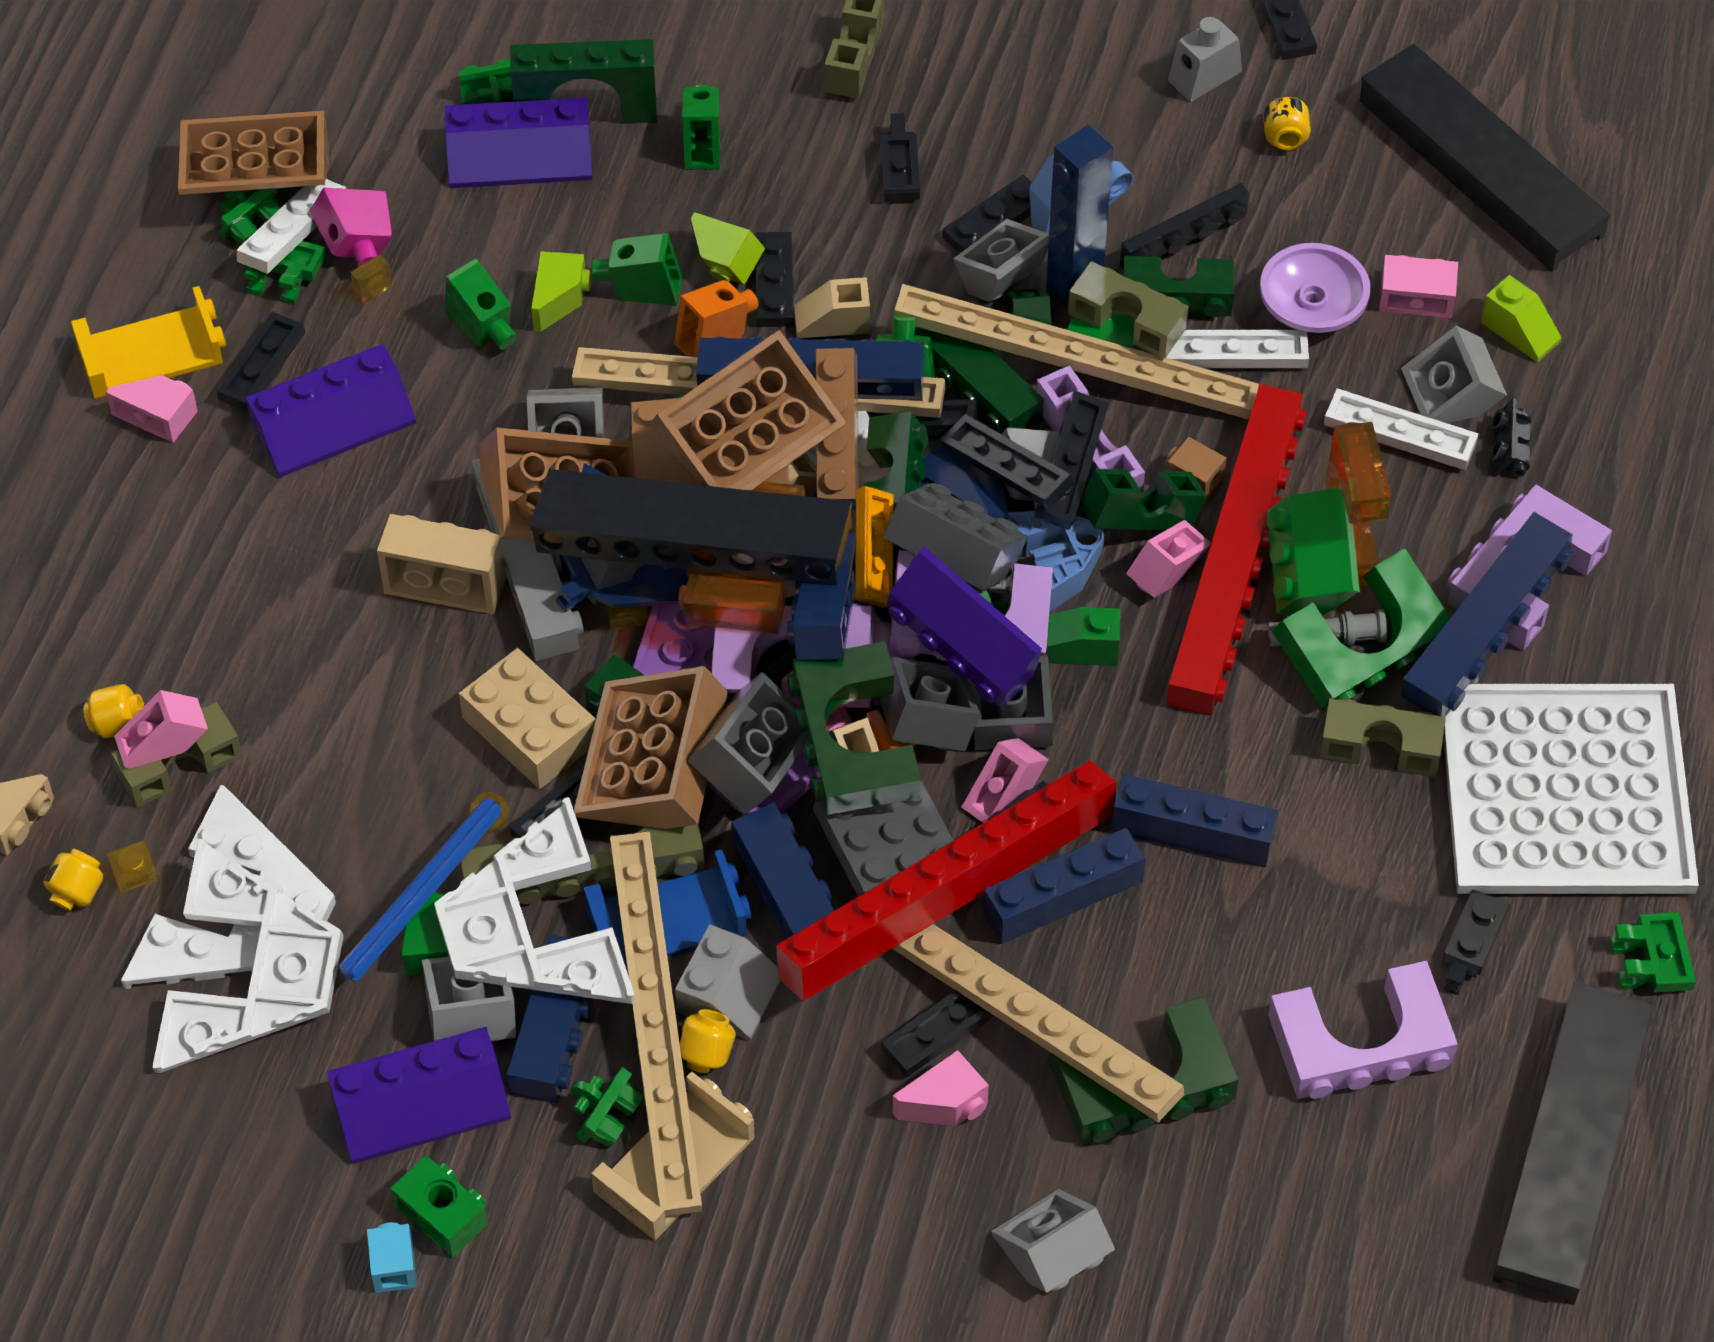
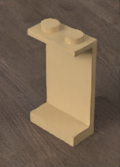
[591,1072,754,1241]

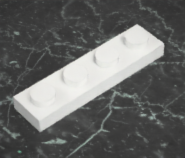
[236,179,346,274]
[1166,330,1309,368]
[1324,388,1479,470]

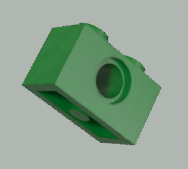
[390,1155,488,1258]

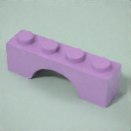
[1037,365,1145,492]

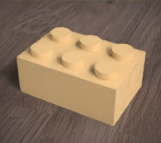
[377,514,506,615]
[459,648,596,789]

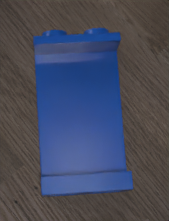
[584,850,751,969]

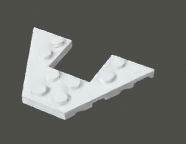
[121,785,336,989]
[434,797,635,1004]
[152,838,344,1073]

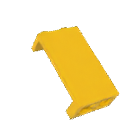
[71,286,226,399]

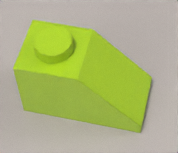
[691,212,765,285]
[531,251,592,332]
[1481,275,1562,363]

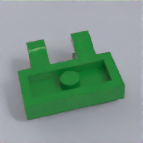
[244,241,326,305]
[1609,912,1696,993]

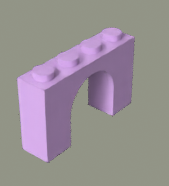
[1447,485,1612,651]
[888,550,1053,661]
[712,603,875,708]
[1268,961,1458,1099]

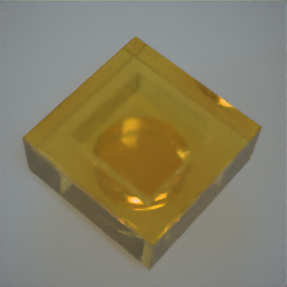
[351,254,392,303]
[607,606,648,630]
[107,840,159,893]

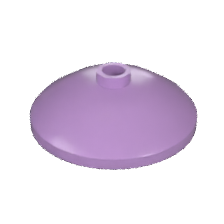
[1260,243,1370,333]

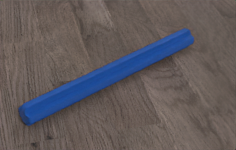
[340,798,501,982]

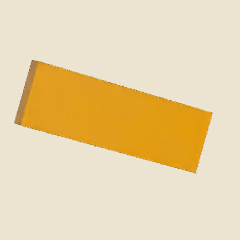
[855,486,893,608]

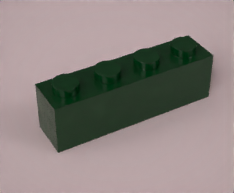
[915,327,1044,435]

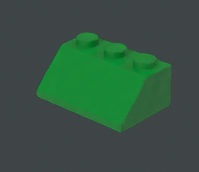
[1267,487,1360,616]

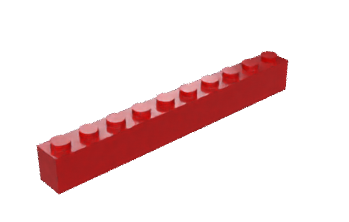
[1166,384,1307,716]
[777,760,1116,1002]

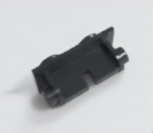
[1490,397,1531,477]

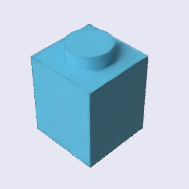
[367,1223,417,1293]

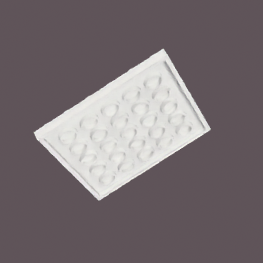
[1443,684,1699,894]

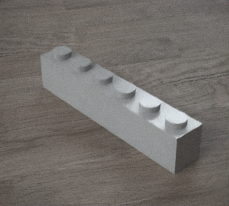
[471,459,584,661]

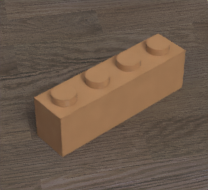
[816,348,858,501]

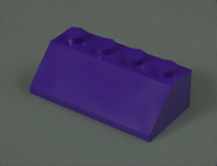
[445,97,592,188]
[246,344,416,478]
[886,546,1042,708]
[327,1027,511,1164]

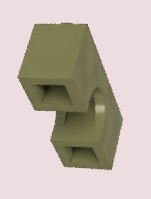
[825,0,885,99]
[1068,261,1189,359]
[1319,698,1446,777]
[111,702,243,808]

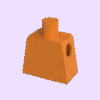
[674,280,759,357]

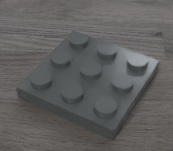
[812,780,954,897]

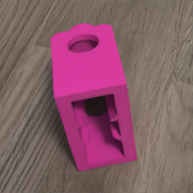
[310,188,392,270]

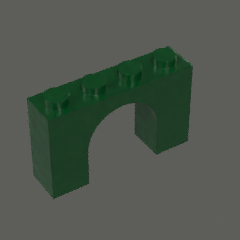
[510,39,657,124]
[787,641,921,815]
[1048,997,1239,1144]

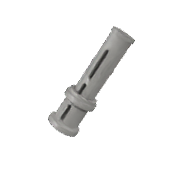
[1268,609,1387,647]

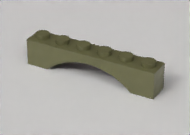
[461,824,704,904]

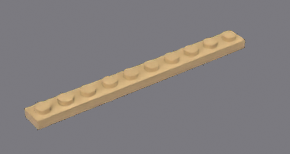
[892,284,1259,420]
[572,347,945,418]
[610,832,702,1216]
[892,924,1184,1123]

